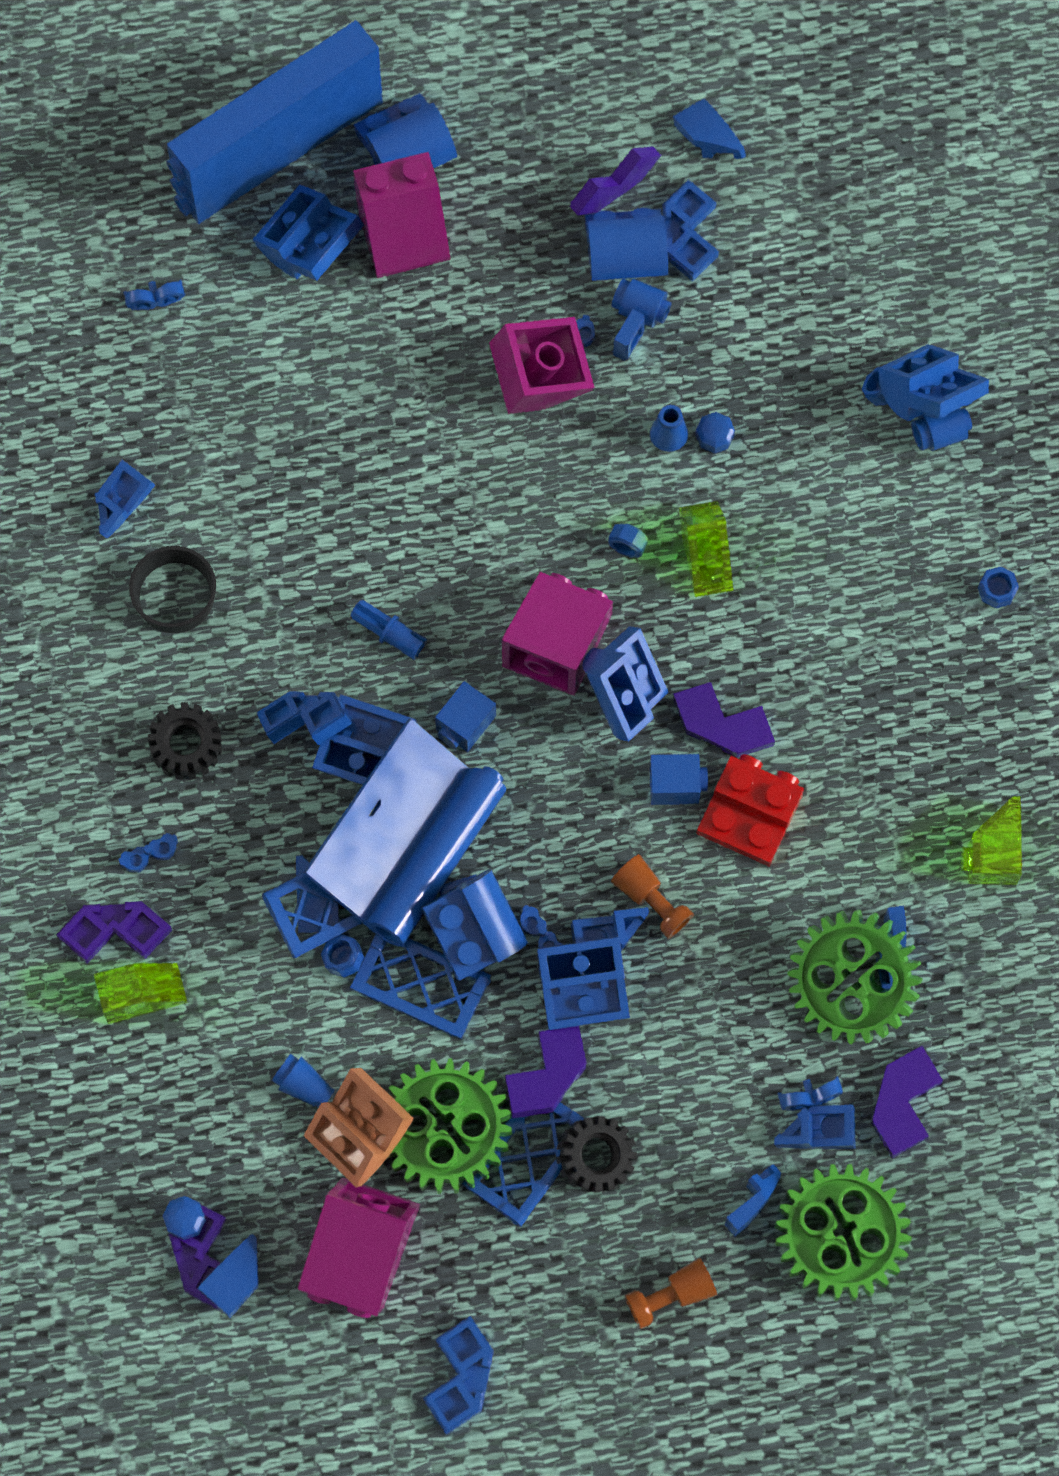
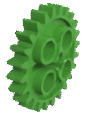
[787,909,923,1044]
[387,1058,512,1194]
[775,1164,912,1302]

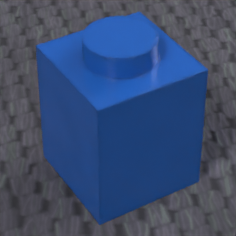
[435,681,496,752]
[650,754,708,805]

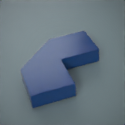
[662,179,719,282]
[257,691,352,745]
[423,1316,494,1435]

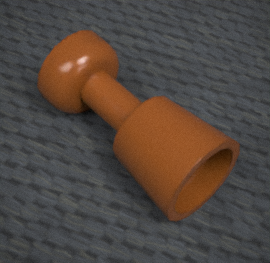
[611,854,694,939]
[624,1257,717,1330]

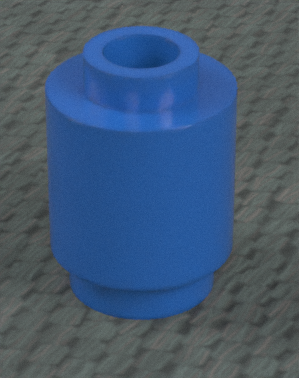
[611,279,671,328]
[911,408,972,451]

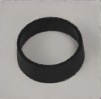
[129,546,216,633]

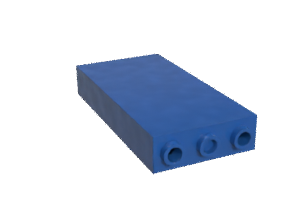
[166,20,383,224]

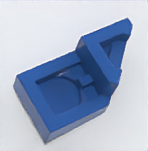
[95,460,155,539]
[570,907,649,951]
[774,1105,855,1149]
[724,1164,781,1237]

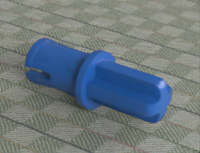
[351,600,427,660]

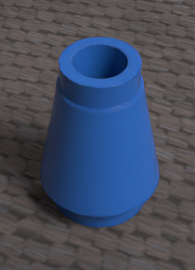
[650,405,688,452]
[272,1053,335,1108]

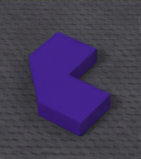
[569,146,661,216]
[673,682,775,758]
[56,901,172,964]
[505,1026,586,1119]
[871,1046,943,1158]
[169,1204,226,1313]

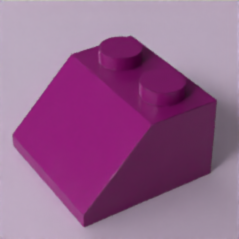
[489,317,595,414]

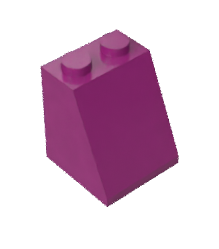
[353,152,451,278]
[502,572,613,696]
[298,1177,420,1318]

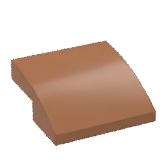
[303,1068,414,1187]

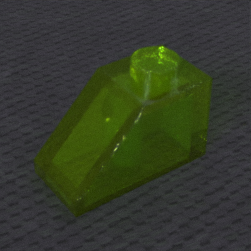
[679,501,734,597]
[961,796,1022,885]
[94,963,188,1024]

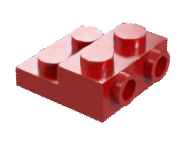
[696,754,804,867]

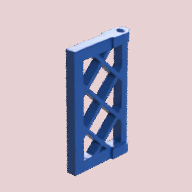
[262,873,362,958]
[350,934,492,1040]
[462,1102,585,1227]

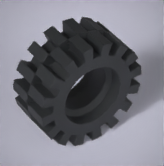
[148,702,222,780]
[556,1116,637,1193]

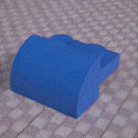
[353,93,458,168]
[253,185,364,281]
[585,208,669,281]
[879,344,989,421]
[582,626,669,742]
[312,694,417,785]
[421,869,528,981]
[537,937,630,1030]

